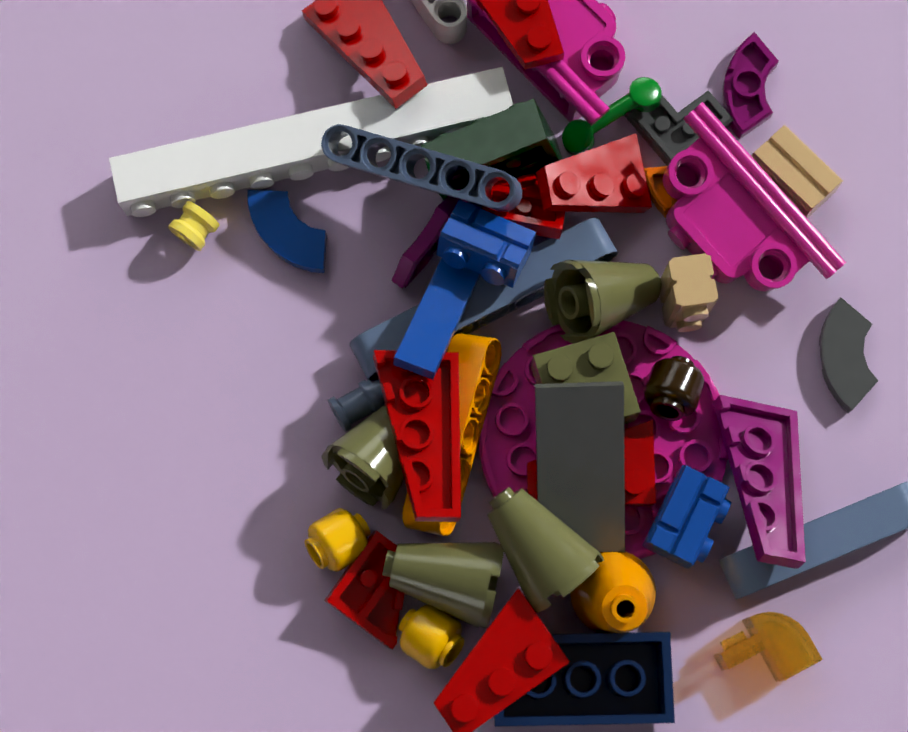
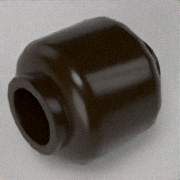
[644,356,704,421]

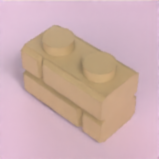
[751,125,843,218]
[659,253,718,332]

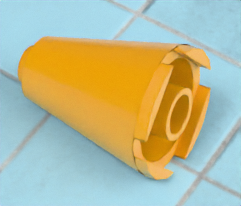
[570,551,656,633]

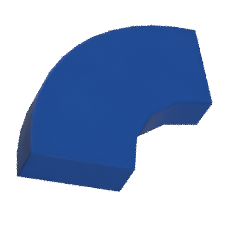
[247,190,327,273]

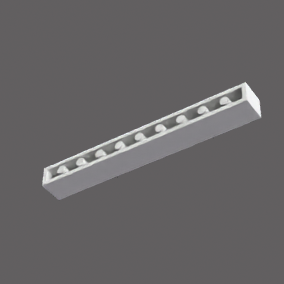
[109,66,513,217]

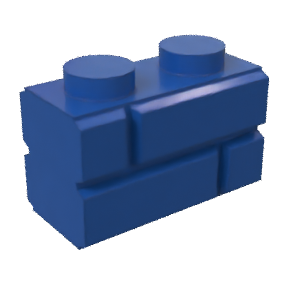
[436,200,536,288]
[642,465,732,569]

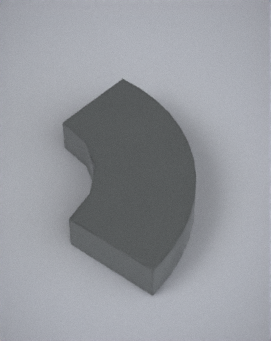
[819,297,878,413]

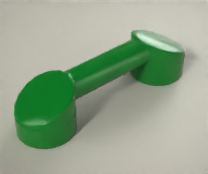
[562,77,662,155]

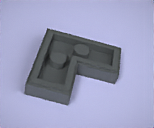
[624,90,734,166]

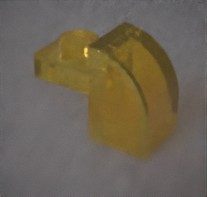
[713,612,823,682]

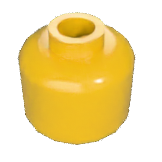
[304,508,371,572]
[399,604,465,669]

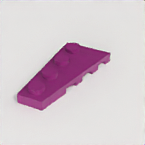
[713,394,806,569]

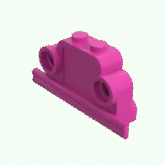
[467,0,625,126]
[663,102,846,292]

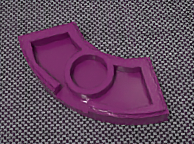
[722,32,779,140]
[391,187,468,289]

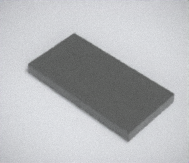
[535,381,625,552]

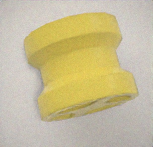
[168,201,220,251]

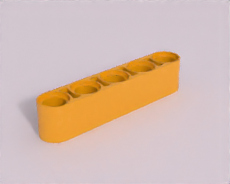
[402,333,502,536]

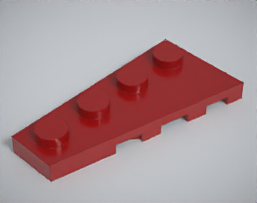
[302,0,427,109]
[373,350,461,522]

